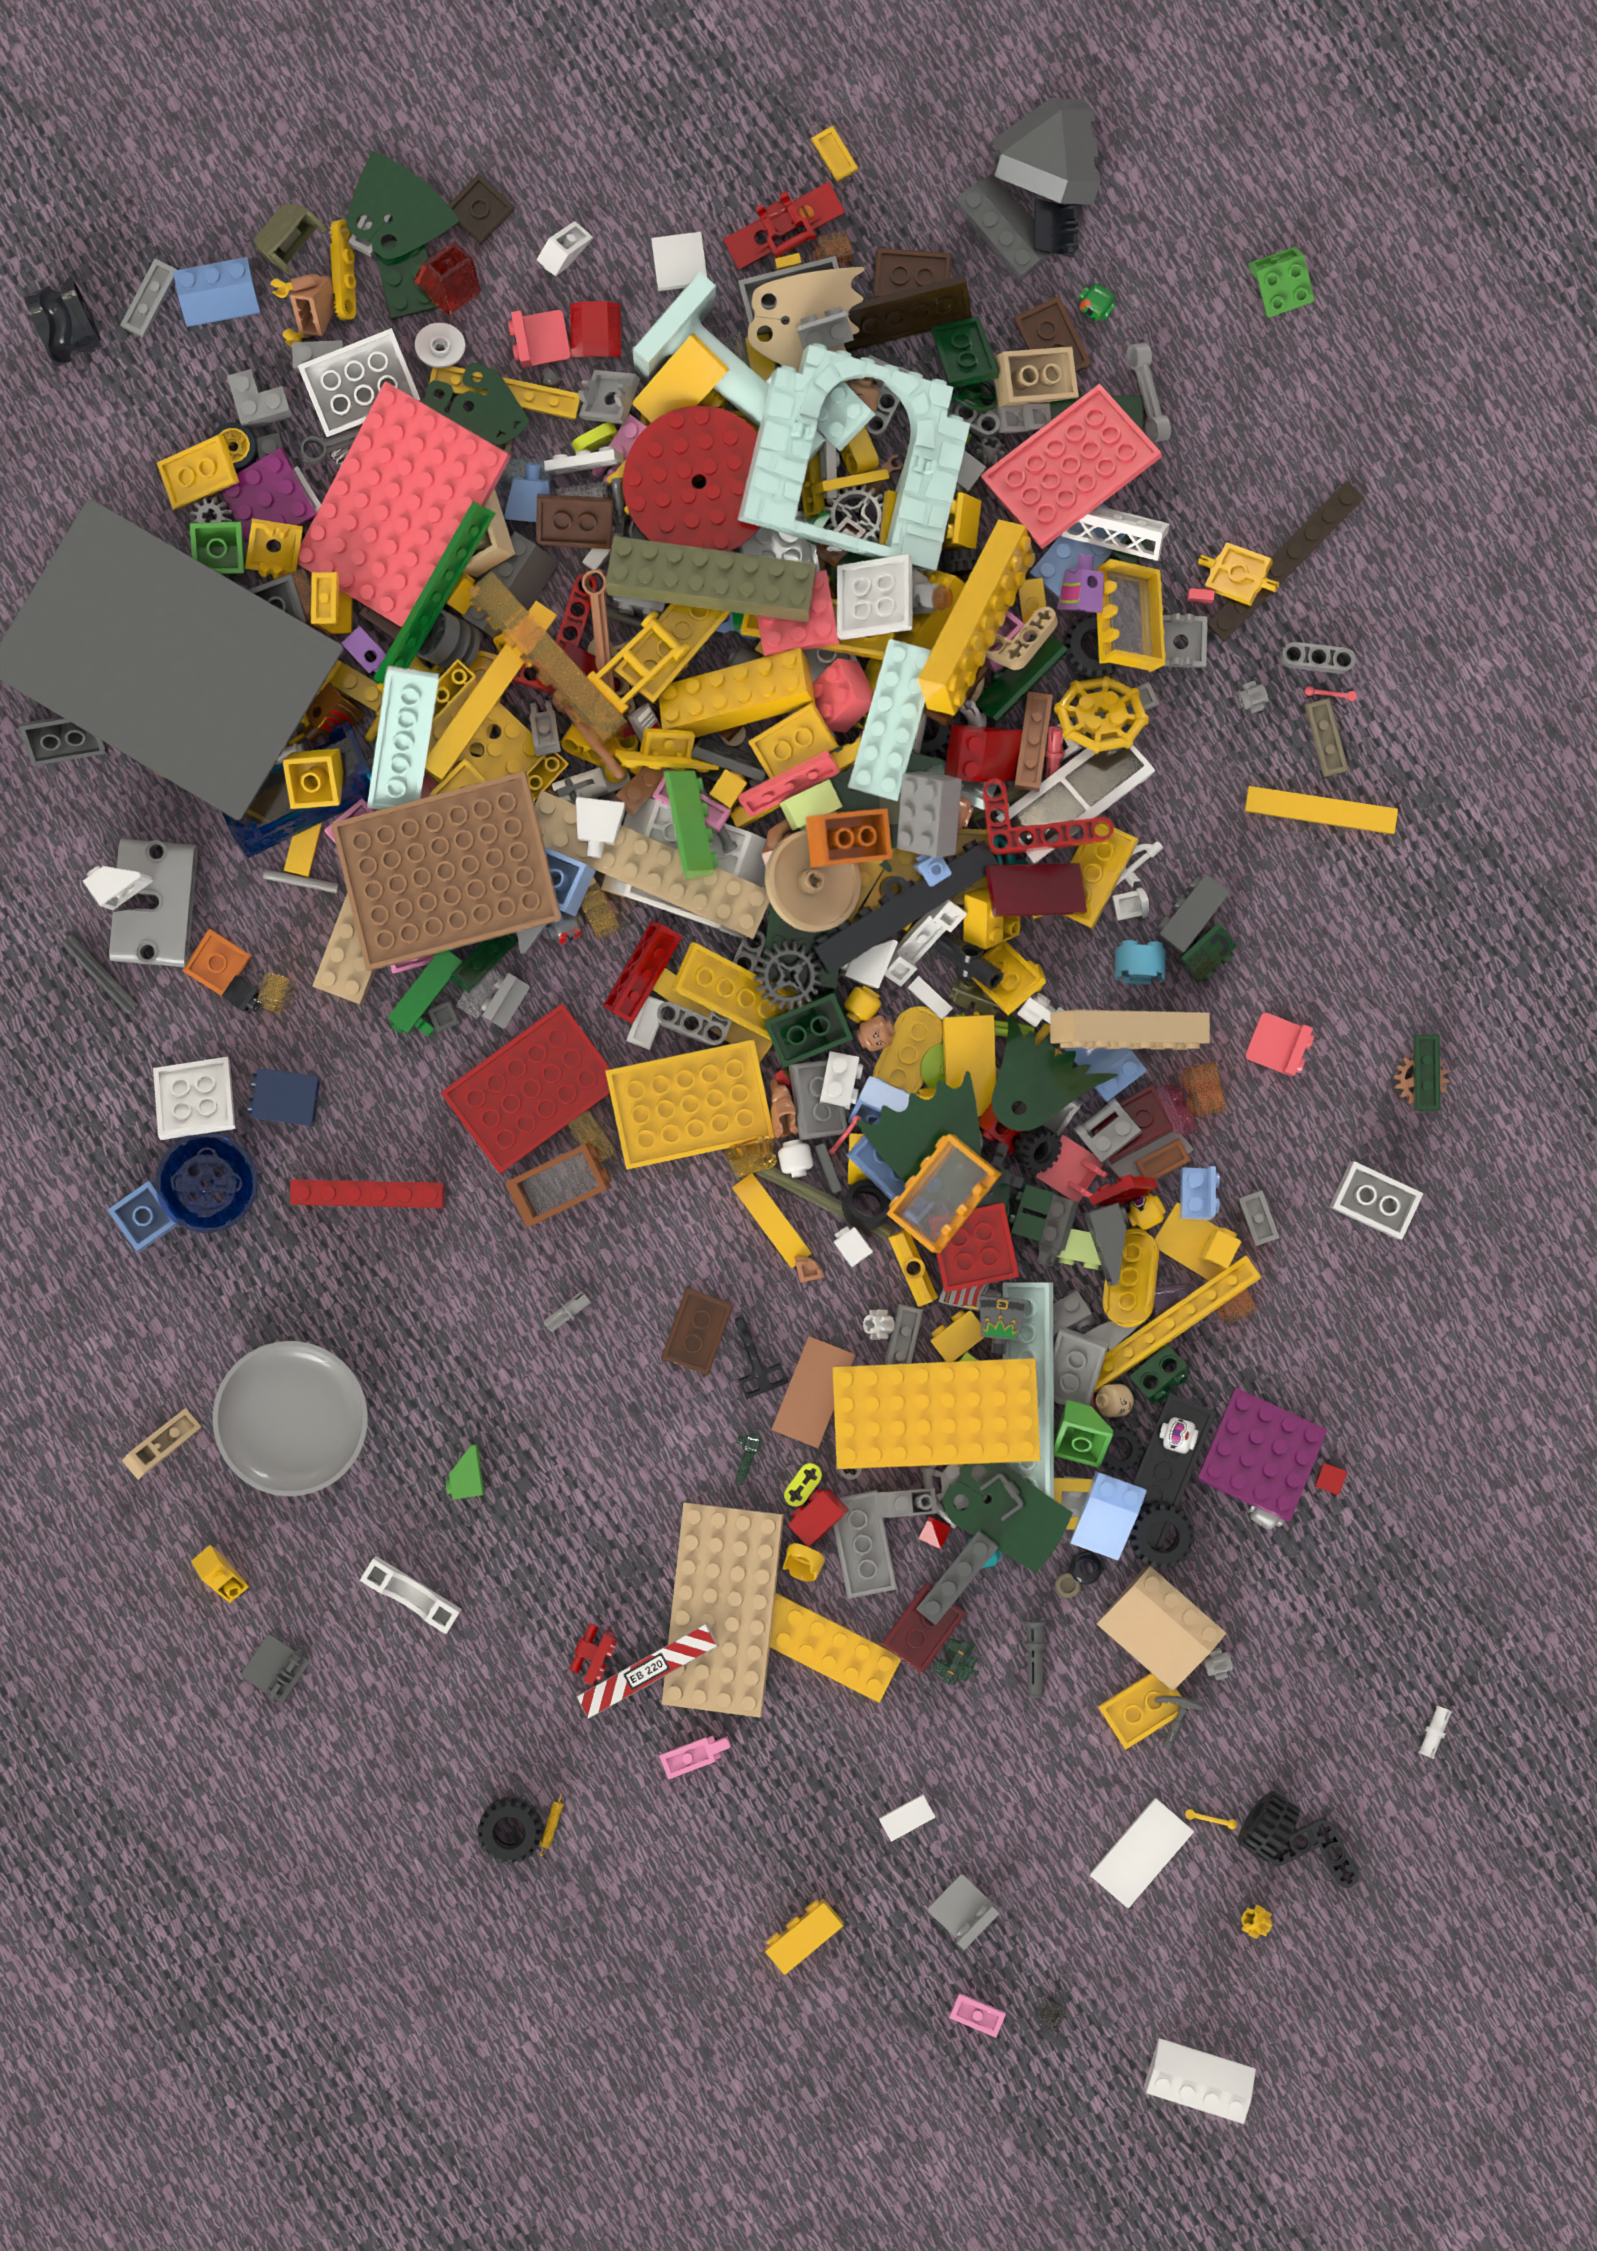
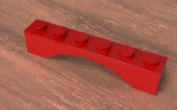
[290,1179,445,1208]

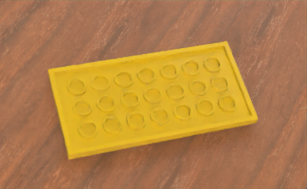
[833,1358,1041,1469]

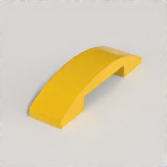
[732,1173,812,1268]

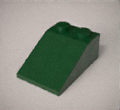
[764,988,853,1068]

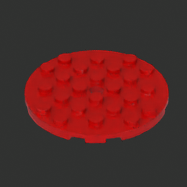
[623,406,761,552]

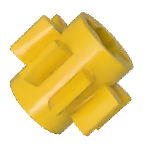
[1241,1905,1273,1939]

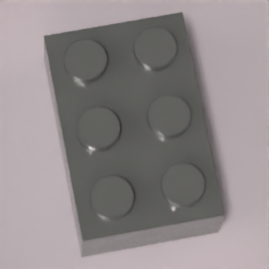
[1155,874,1230,956]

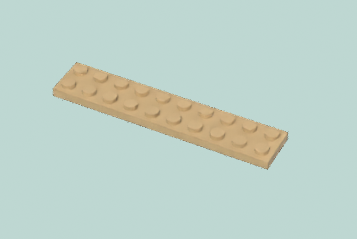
[535,790,770,939]

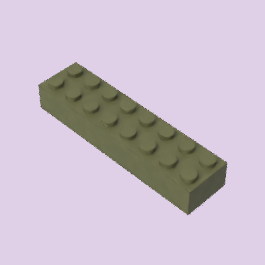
[606,536,816,623]

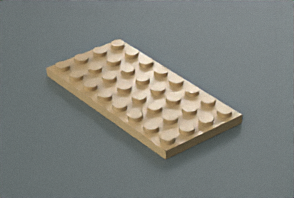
[662,1502,784,1718]

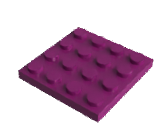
[1196,1388,1327,1522]

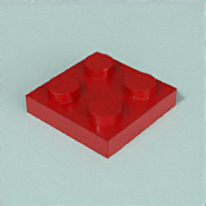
[1089,1174,1158,1207]

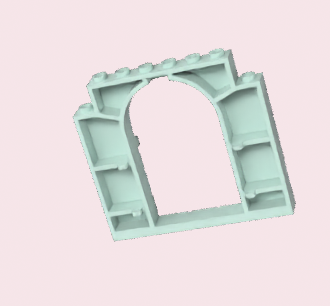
[738,343,970,574]

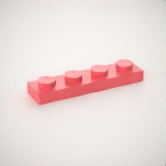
[738,750,840,817]

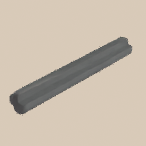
[62,935,139,1014]

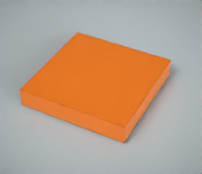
[182,928,252,996]

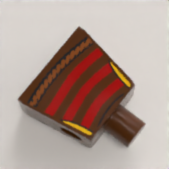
[302,682,366,742]

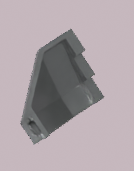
[991,98,1101,205]

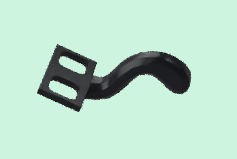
[735,1316,789,1399]

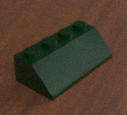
[975,635,1067,727]

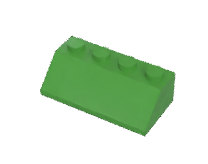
[664,771,719,880]

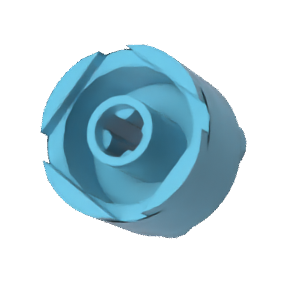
[1114,940,1166,984]

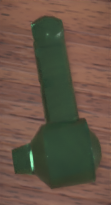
[735,1433,762,1486]

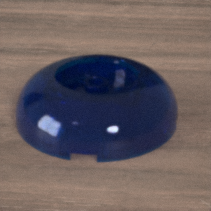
[155,1132,258,1233]

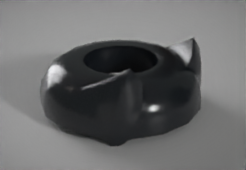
[1070,1551,1104,1585]

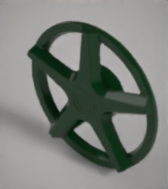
[946,380,998,414]

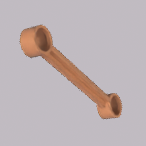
[582,570,623,723]

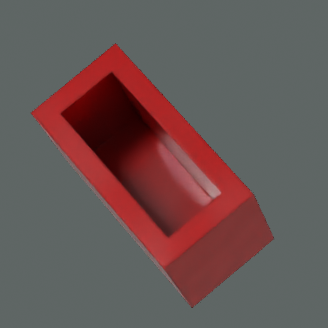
[788,1488,849,1547]

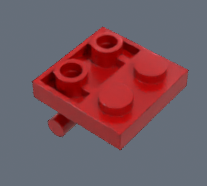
[569,1623,617,1685]

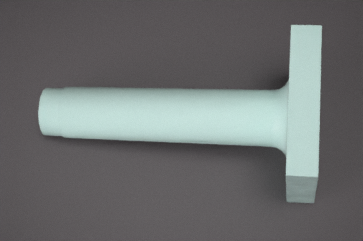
[633,272,827,462]

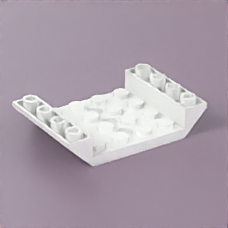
[601,798,767,939]

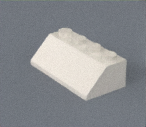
[1144,2038,1256,2124]

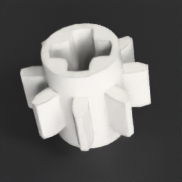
[863,1309,895,1340]

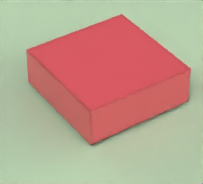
[1186,588,1215,604]

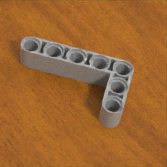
[865,367,1000,439]
[657,930,766,1047]

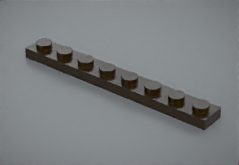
[1207,480,1365,642]

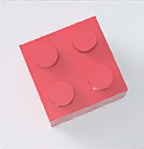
[813,658,874,733]

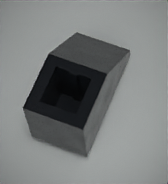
[221,975,264,1014]

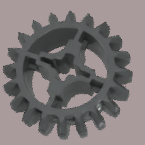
[753,941,822,1010]

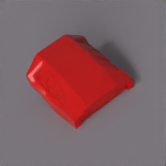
[570,301,621,358]

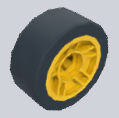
[210,422,258,473]

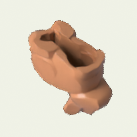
[770,1078,798,1138]

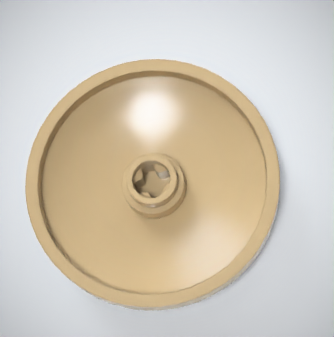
[765,830,861,932]

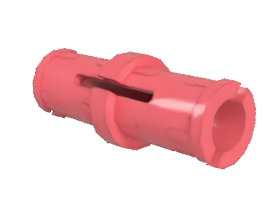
[1044,726,1065,778]

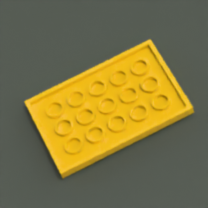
[605,1039,775,1170]

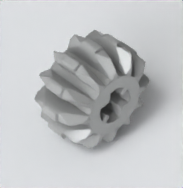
[190,497,233,523]

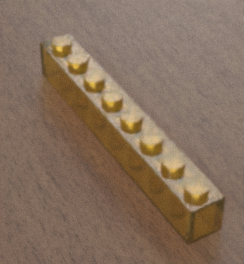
[468,571,627,745]

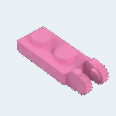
[592,414,647,486]

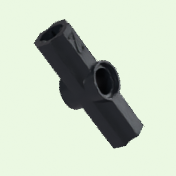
[935,932,1004,990]

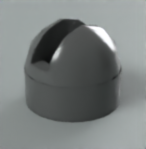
[540,365,562,388]

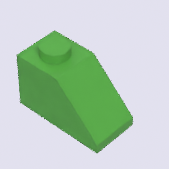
[446,1444,485,1500]

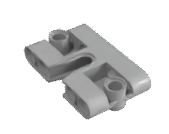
[109,838,198,967]

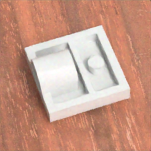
[1017,992,1065,1027]

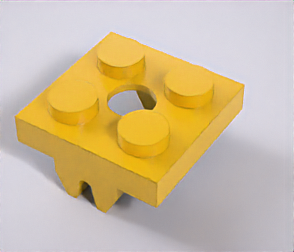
[245,518,303,579]

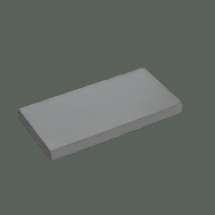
[833,1490,897,1599]

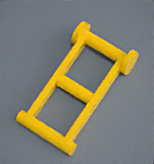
[587,611,691,714]

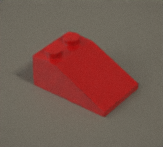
[945,724,1023,782]

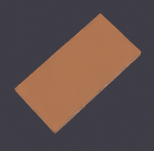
[771,1336,856,1448]

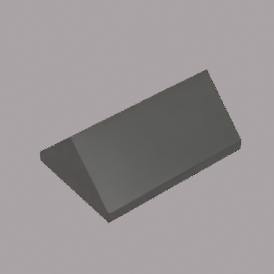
[19,717,106,766]

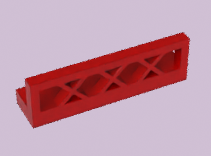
[602,920,683,1024]

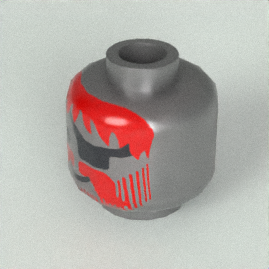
[545,910,585,945]

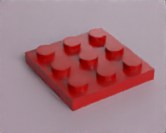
[929,1202,1019,1293]

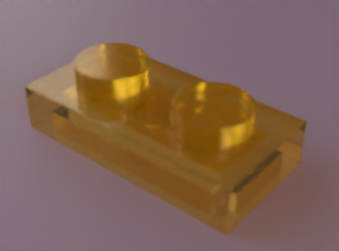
[568,1110,617,1163]

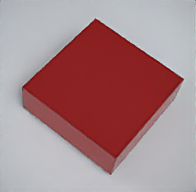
[1314,1462,1348,1495]

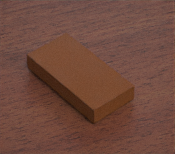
[1134,1138,1191,1180]

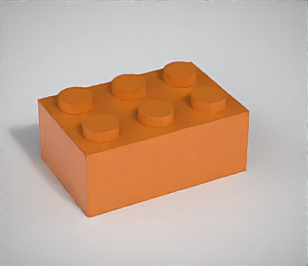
[806,808,893,867]

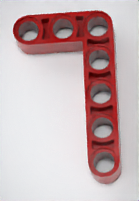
[512,574,597,695]
[982,779,1114,855]

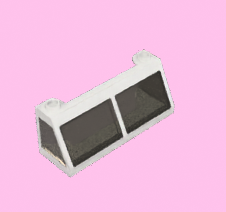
[995,737,1155,864]

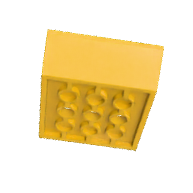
[424,659,569,802]

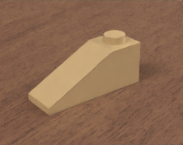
[122,1408,201,1480]

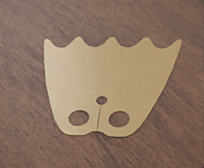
[748,267,865,373]

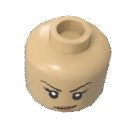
[1096,1384,1134,1417]

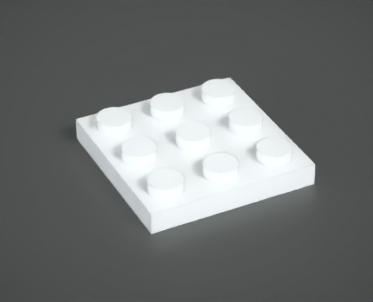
[740,511,820,572]
[837,554,912,640]
[153,1057,236,1140]

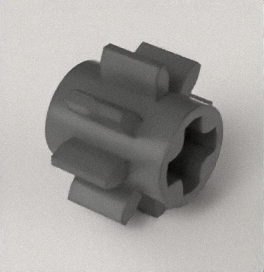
[974,436,1005,468]

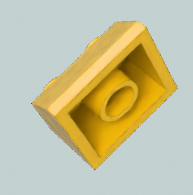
[282,748,344,809]

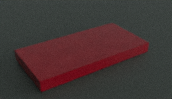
[985,863,1087,917]

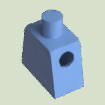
[504,463,552,522]

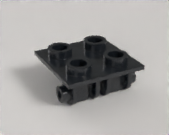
[1034,199,1079,258]

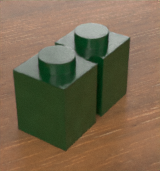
[1008,1184,1055,1242]

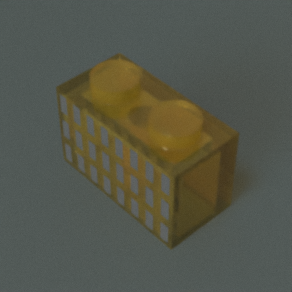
[258,972,296,1014]

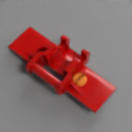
[723,182,845,270]

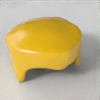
[783,1543,825,1582]

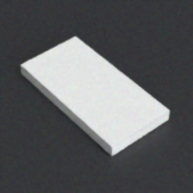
[1089,1797,1194,1908]

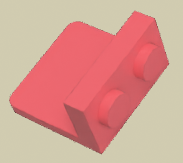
[508,310,571,368]
[1245,1013,1314,1076]

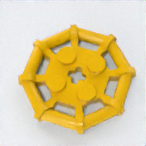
[1054,675,1149,754]

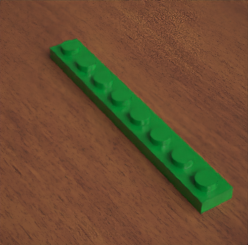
[374,501,496,685]

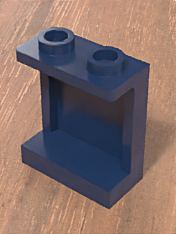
[248,1068,321,1127]

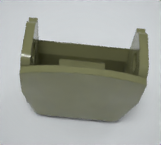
[254,204,327,274]

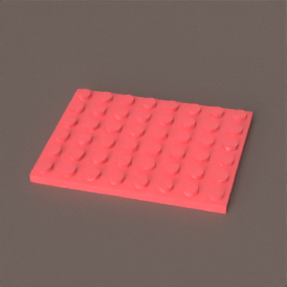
[297,382,512,627]

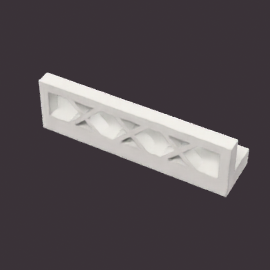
[1062,506,1169,561]

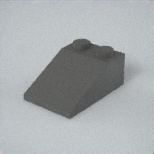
[248,574,308,624]
[1084,1203,1128,1286]

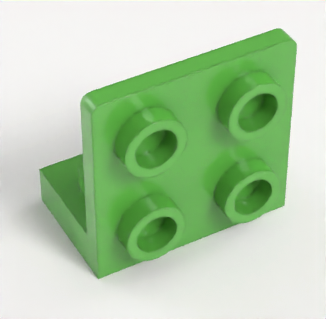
[1248,247,1314,317]

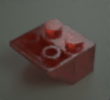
[413,240,481,316]

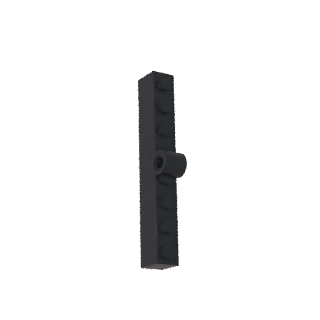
[810,839,999,974]

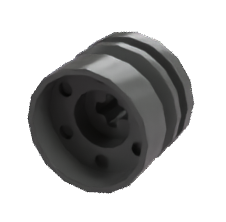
[416,610,481,670]

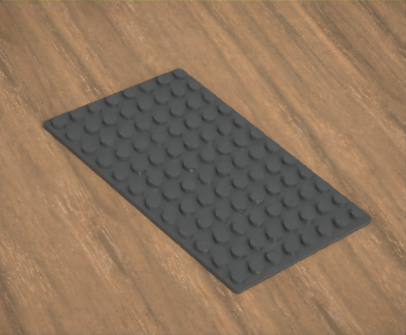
[0,499,343,820]

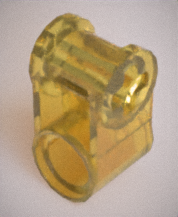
[725,1136,777,1177]

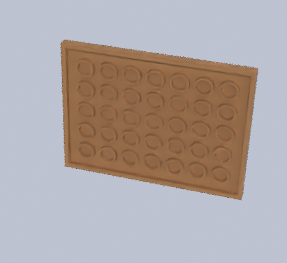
[331,771,562,971]

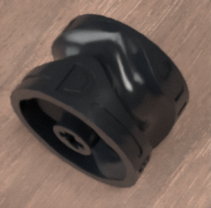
[24,276,104,367]

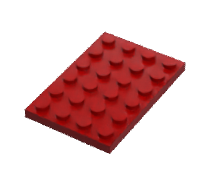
[440,1003,611,1174]

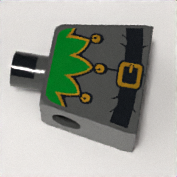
[979,1295,1028,1354]

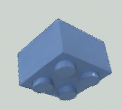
[108,1181,183,1251]

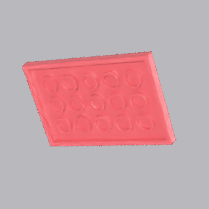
[980,384,1162,549]

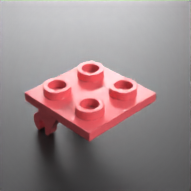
[1035,1134,1108,1203]

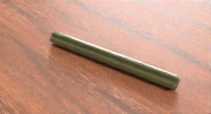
[756,1162,894,1240]

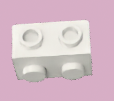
[820,1051,863,1110]

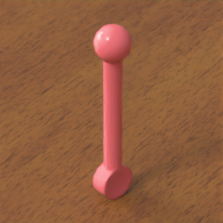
[1305,686,1357,701]
[828,1115,862,1156]

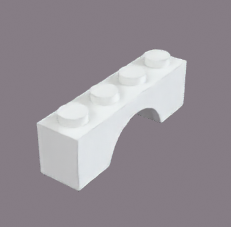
[360,1556,462,1634]

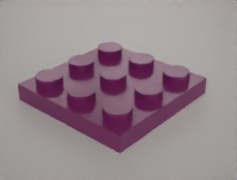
[221,448,317,546]

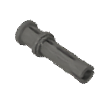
[1024,1619,1047,1698]

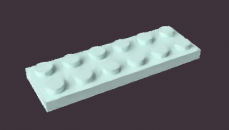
[848,639,932,801]
[367,666,439,810]

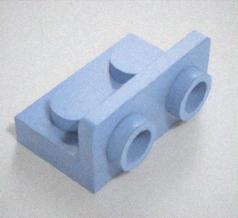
[1180,1166,1220,1220]

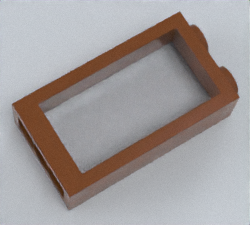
[505,1142,612,1228]

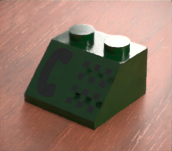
[1177,923,1236,982]

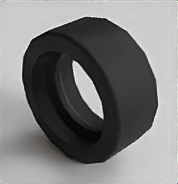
[842,1179,891,1231]

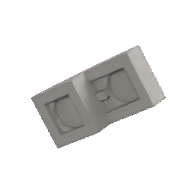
[996,403,1051,434]

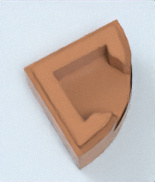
[795,1256,825,1283]

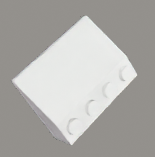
[298,328,421,438]

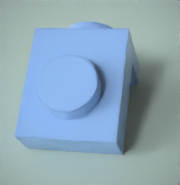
[912,854,951,886]

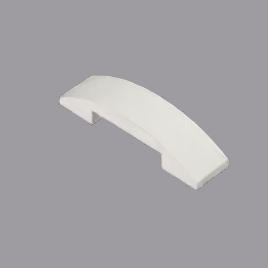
[884,900,967,986]

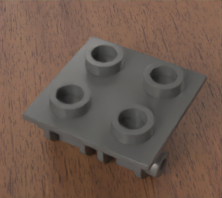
[240,1633,311,1704]

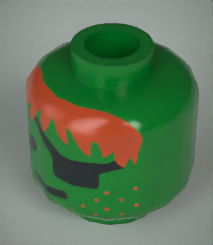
[1078,283,1117,322]

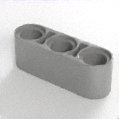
[1280,642,1356,674]

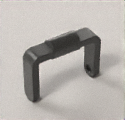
[979,1473,1024,1521]

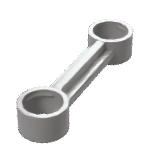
[1126,342,1171,443]

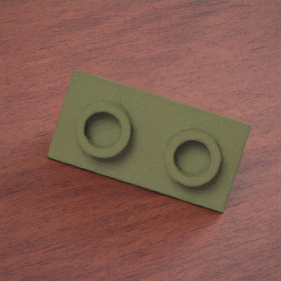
[948,979,999,1017]

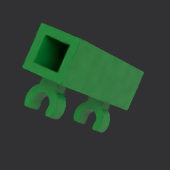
[387,950,463,1036]

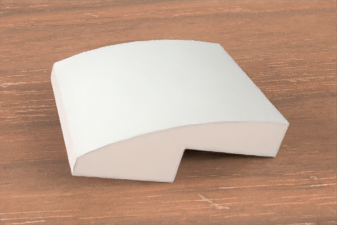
[651,232,707,291]

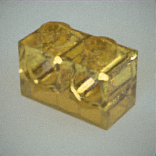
[581,883,622,941]

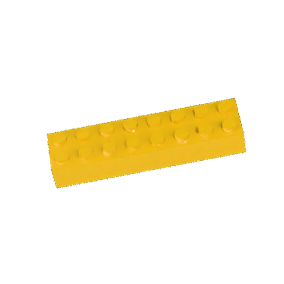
[917,519,1035,716]

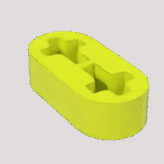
[572,422,618,452]
[784,1463,822,1507]

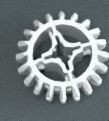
[824,484,883,544]

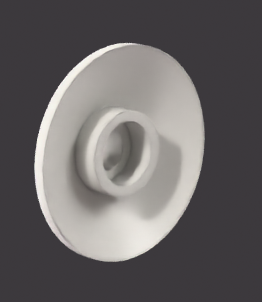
[415,323,465,368]

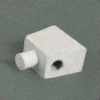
[576,797,626,858]

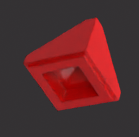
[918,1516,951,1549]

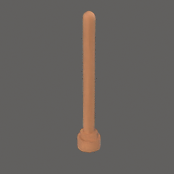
[552,694,625,779]

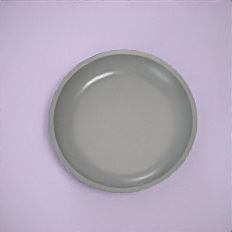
[213,1341,368,1496]

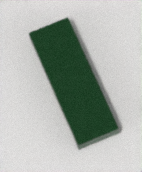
[450,933,518,993]
[1413,1034,1441,1111]

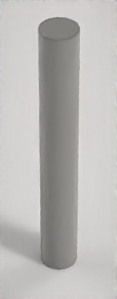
[263,869,339,893]

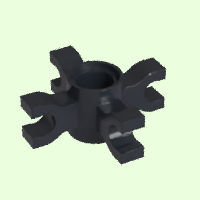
[962,1143,1024,1204]

